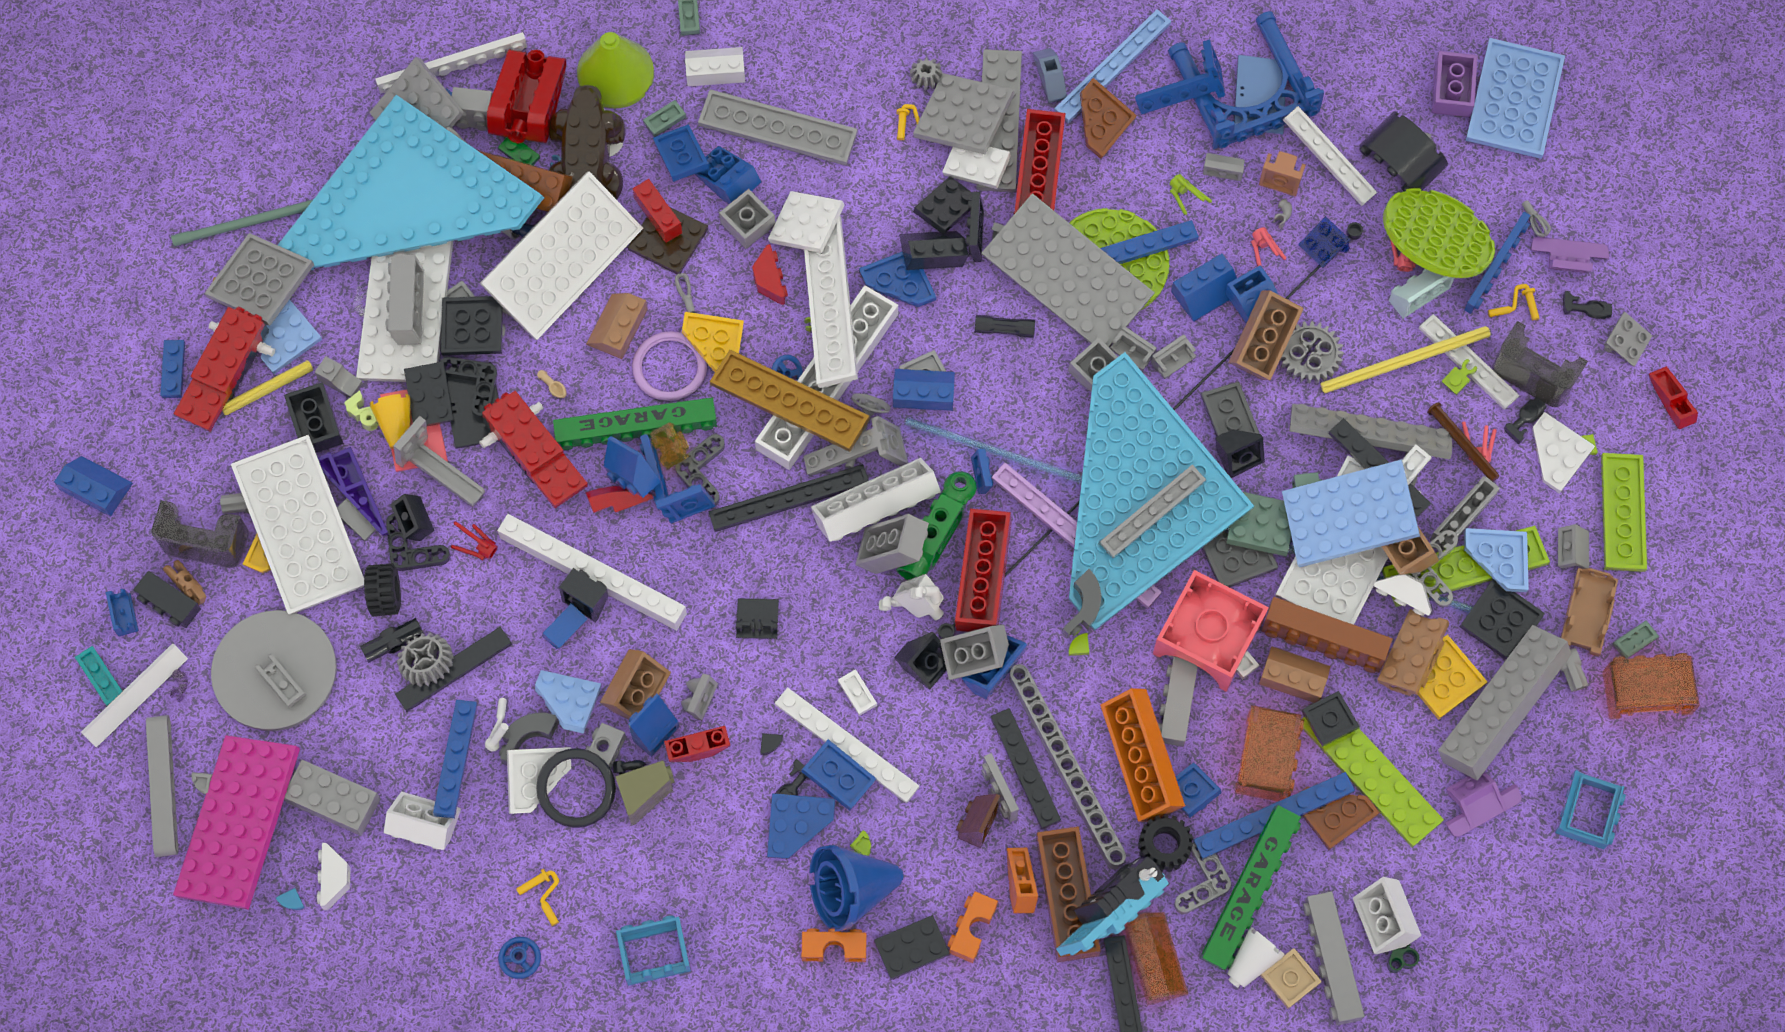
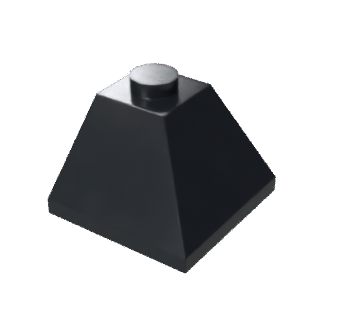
[1215,429,1265,478]
[894,632,947,690]

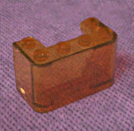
[1602,653,1700,719]
[1234,705,1304,802]

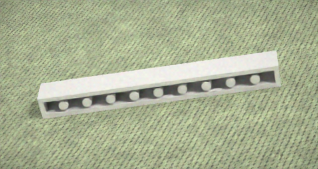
[497,514,687,631]

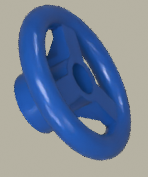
[771,354,803,381]
[498,937,541,979]

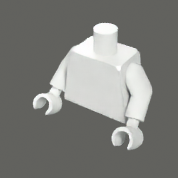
[879,574,944,621]

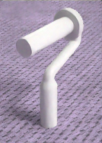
[485,698,509,751]

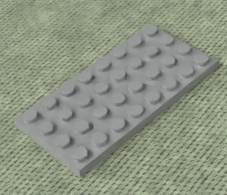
[981,193,1154,347]

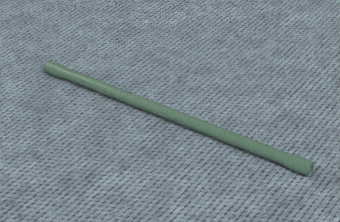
[171,199,313,247]

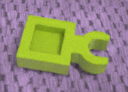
[1442,359,1478,395]

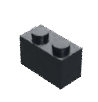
[390,494,435,541]

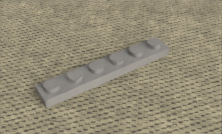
[1099,465,1206,558]

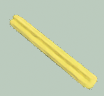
[222,360,313,415]

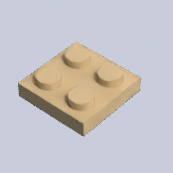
[1260,948,1322,1009]

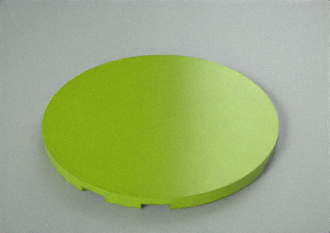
[1383,188,1495,278]
[1069,208,1169,311]

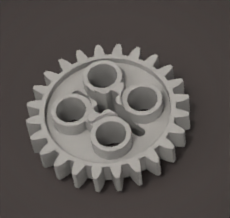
[1280,321,1344,384]

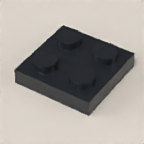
[1302,691,1360,747]

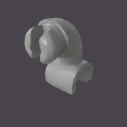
[1273,199,1292,229]

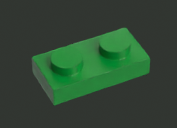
[498,137,540,165]

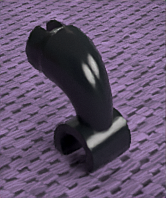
[613,760,646,775]

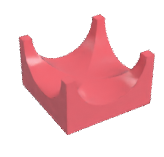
[1153,570,1269,692]

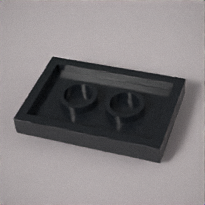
[913,176,972,235]
[966,192,984,262]
[404,361,455,426]
[874,915,950,980]

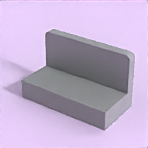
[1203,153,1245,181]
[1558,524,1589,569]

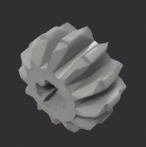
[910,56,943,91]

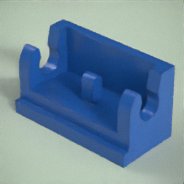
[105,589,139,636]
[542,604,588,649]

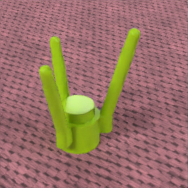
[1169,174,1212,215]

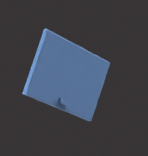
[1234,55,1286,135]

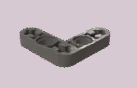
[675,434,725,506]

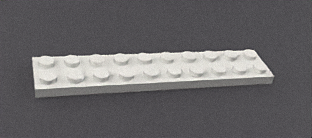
[804,216,858,388]

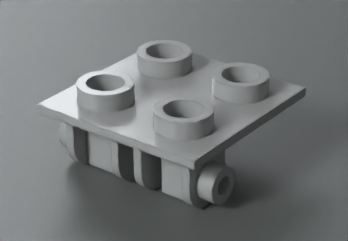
[1604,311,1652,367]

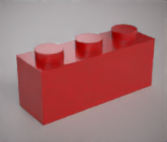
[632,179,682,243]

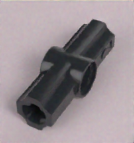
[360,618,424,663]

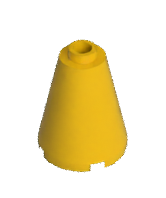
[369,394,410,449]

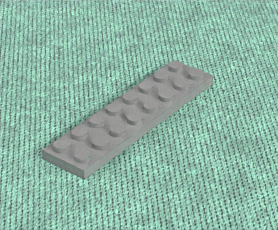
[976,49,1022,192]
[698,89,858,166]
[1289,404,1452,459]

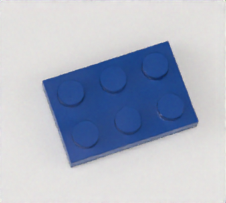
[653,124,709,182]
[801,739,877,811]

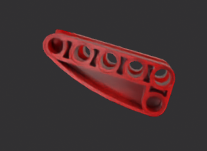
[487,50,567,143]

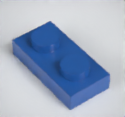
[971,449,994,494]

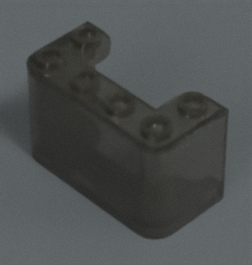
[1492,321,1588,407]
[151,500,250,568]

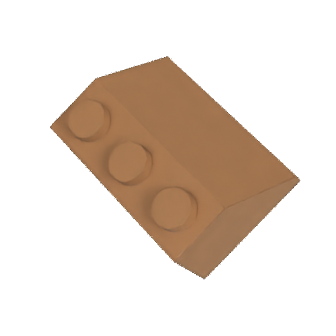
[586,293,648,359]
[1381,527,1439,575]
[1259,646,1331,703]
[600,649,671,720]

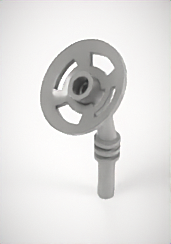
[845,393,891,468]

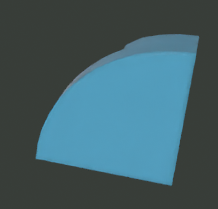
[276,888,305,910]

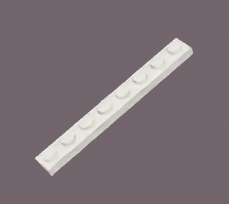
[376,32,527,94]
[775,687,920,804]

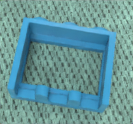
[1555,770,1626,849]
[616,915,691,986]

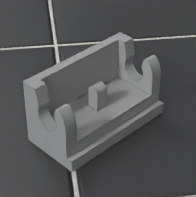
[1110,326,1157,371]
[1151,334,1196,379]

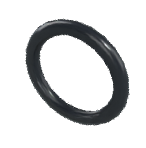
[536,748,616,828]

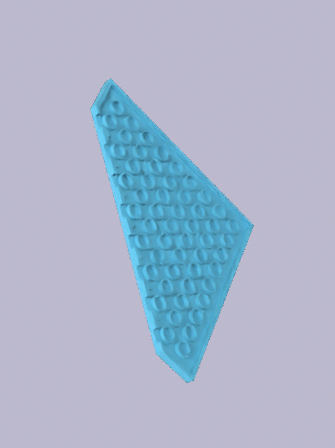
[278,95,544,270]
[1069,352,1254,631]

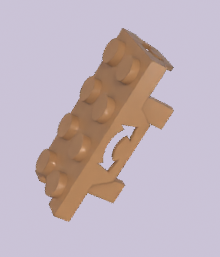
[1560,568,1618,657]
[1377,609,1449,696]

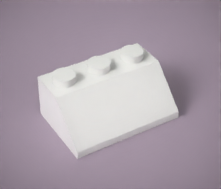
[685,47,745,86]
[384,792,461,850]
[1353,877,1421,954]

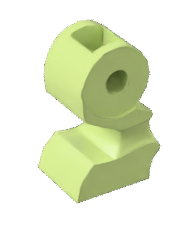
[344,390,379,431]

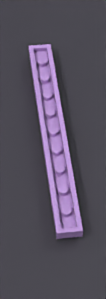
[992,463,1161,609]

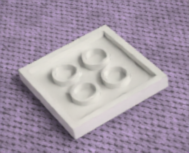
[768,191,845,253]

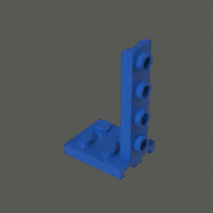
[1135,39,1226,115]
[640,434,716,524]

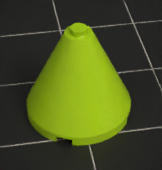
[577,32,654,109]

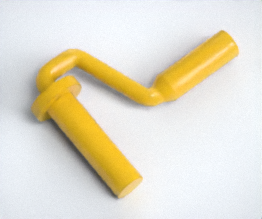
[896,104,920,140]
[1487,284,1540,321]
[516,868,559,926]

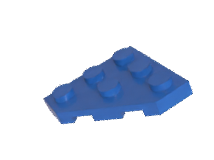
[859,251,936,307]
[767,793,835,859]

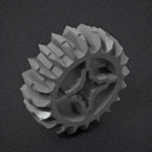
[397,632,454,687]

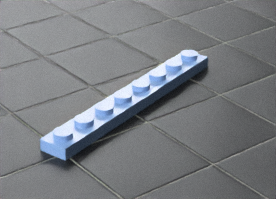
[1054,10,1171,124]

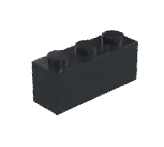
[133,570,201,628]

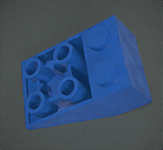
[695,146,762,204]
[1225,265,1279,323]
[628,694,680,757]

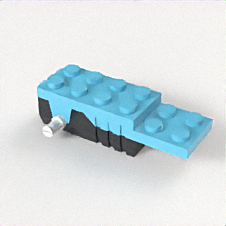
[1056,857,1169,956]

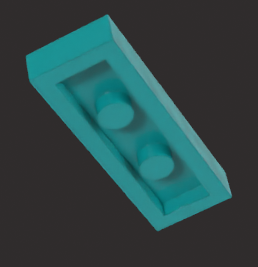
[75,646,123,706]

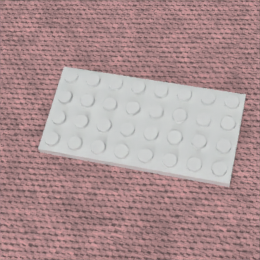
[480,171,643,340]
[356,241,453,382]
[231,435,364,615]
[1275,456,1421,625]

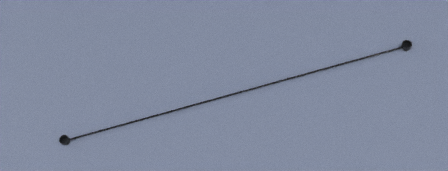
[938,222,1363,639]

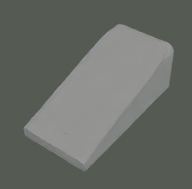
[337,498,376,541]

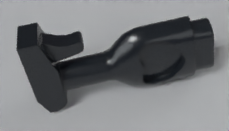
[1563,291,1612,319]
[1504,397,1547,445]
[770,759,810,804]

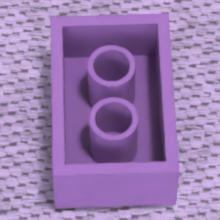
[1431,51,1478,117]

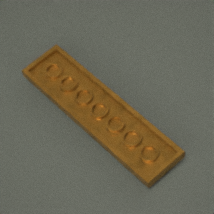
[709,350,870,452]

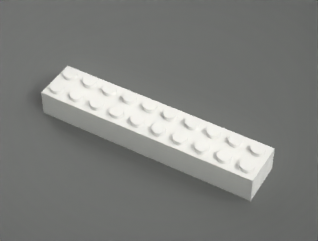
[755,285,898,470]

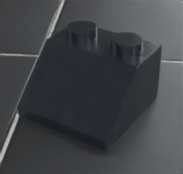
[559,568,608,623]

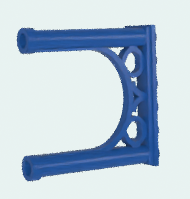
[1168,11,1324,150]

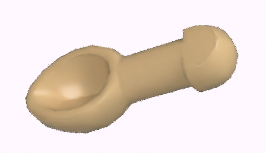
[537,370,567,399]

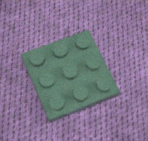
[1226,492,1291,557]

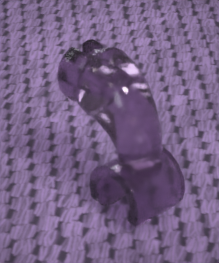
[169,669,188,702]

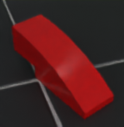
[1649,366,1698,429]
[585,486,653,513]

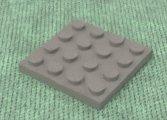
[370,57,464,129]
[913,73,1014,154]
[204,233,314,326]

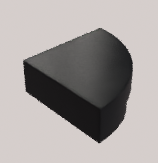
[760,733,783,755]

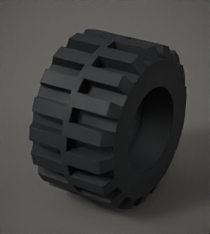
[364,563,401,617]
[1138,815,1193,872]

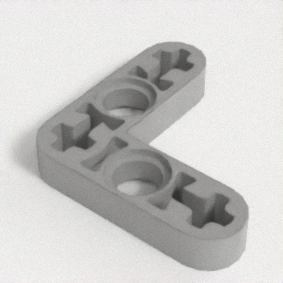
[1411,530,1458,607]
[1174,842,1231,914]

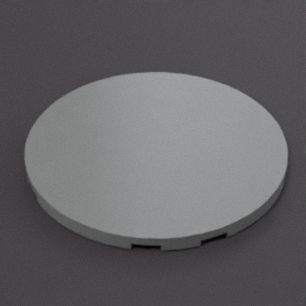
[211,610,337,731]

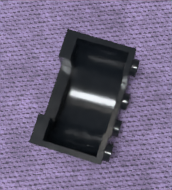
[1359,111,1448,192]

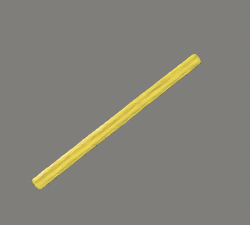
[1320,326,1491,393]

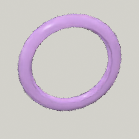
[632,331,708,401]

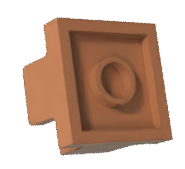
[1259,151,1306,196]

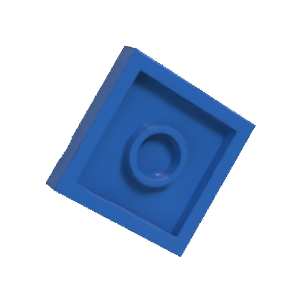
[1175,762,1222,818]

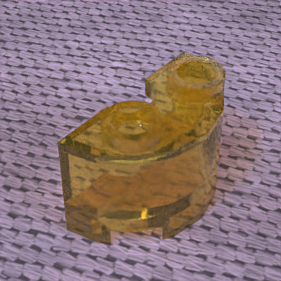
[650,422,689,469]

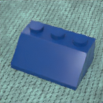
[1171,253,1237,322]
[893,369,955,411]
[603,436,661,498]
[54,456,133,517]
[961,635,1027,699]

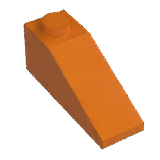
[1006,847,1038,913]

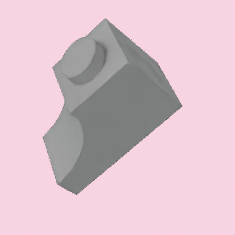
[315,356,363,398]

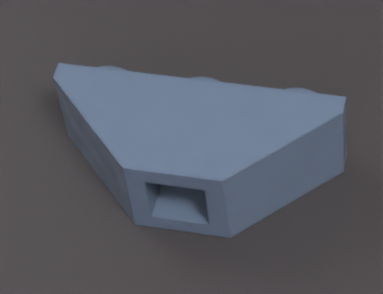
[1032,48,1067,103]

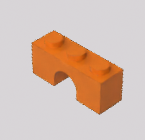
[947,891,998,963]
[801,928,867,962]

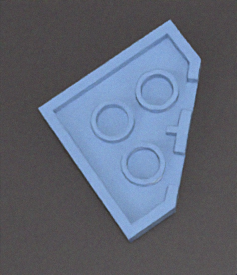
[261,299,322,374]
[1464,528,1529,592]
[535,670,601,734]

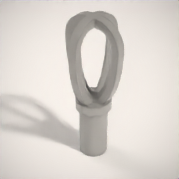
[1522,200,1551,237]
[675,273,695,313]

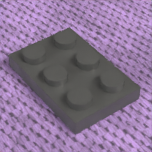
[1201,381,1260,437]

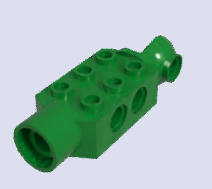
[896,471,977,580]

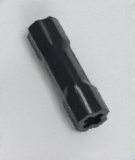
[974,315,1035,338]

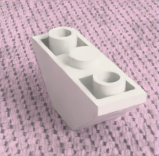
[1373,574,1432,616]
[317,843,351,910]

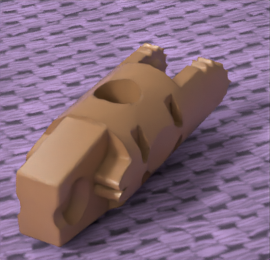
[163,560,206,605]

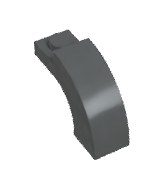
[1061,569,1101,638]
[499,713,559,766]

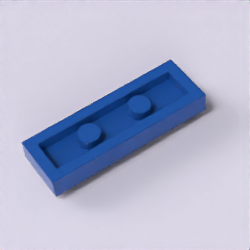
[160,340,185,398]

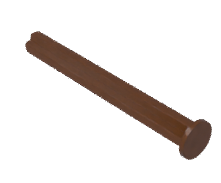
[1427,402,1499,482]

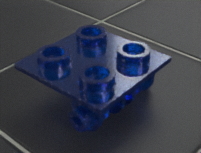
[1298,216,1351,268]

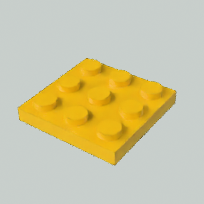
[1417,634,1488,720]

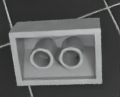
[940,625,1009,680]

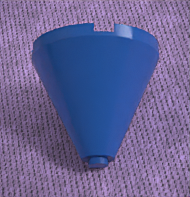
[809,845,904,931]

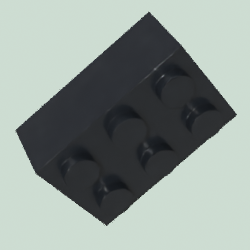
[284,382,344,453]

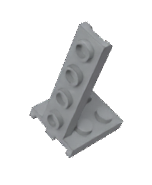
[393,416,485,507]
[803,416,908,476]

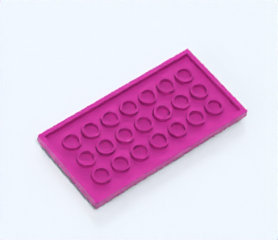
[173,735,300,910]

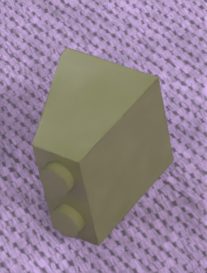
[615,760,675,826]

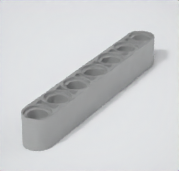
[146,715,179,858]

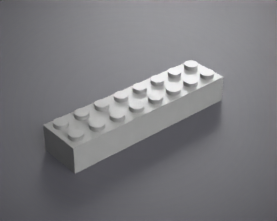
[1438,625,1572,781]

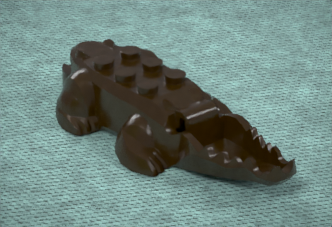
[549,85,626,200]

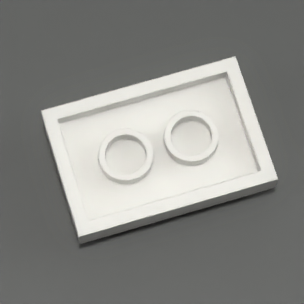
[942,147,1011,189]

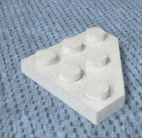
[1532,412,1595,494]
[507,747,571,814]

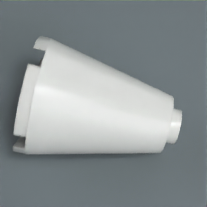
[1227,927,1285,988]

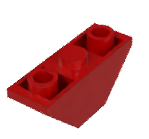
[752,244,788,305]
[664,726,731,762]

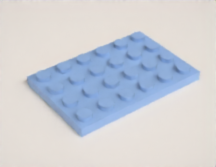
[1465,38,1565,159]
[1282,459,1420,568]

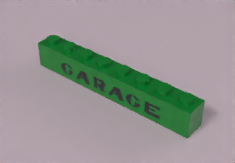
[553,397,717,450]
[1199,805,1301,970]

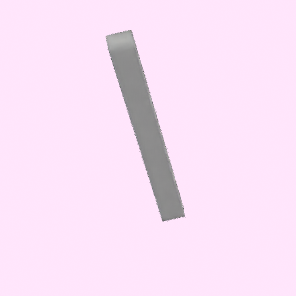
[1009,664,1126,870]

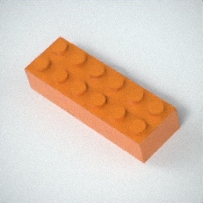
[1100,688,1185,822]

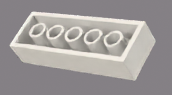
[811,458,941,542]

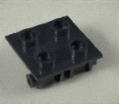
[736,598,779,639]

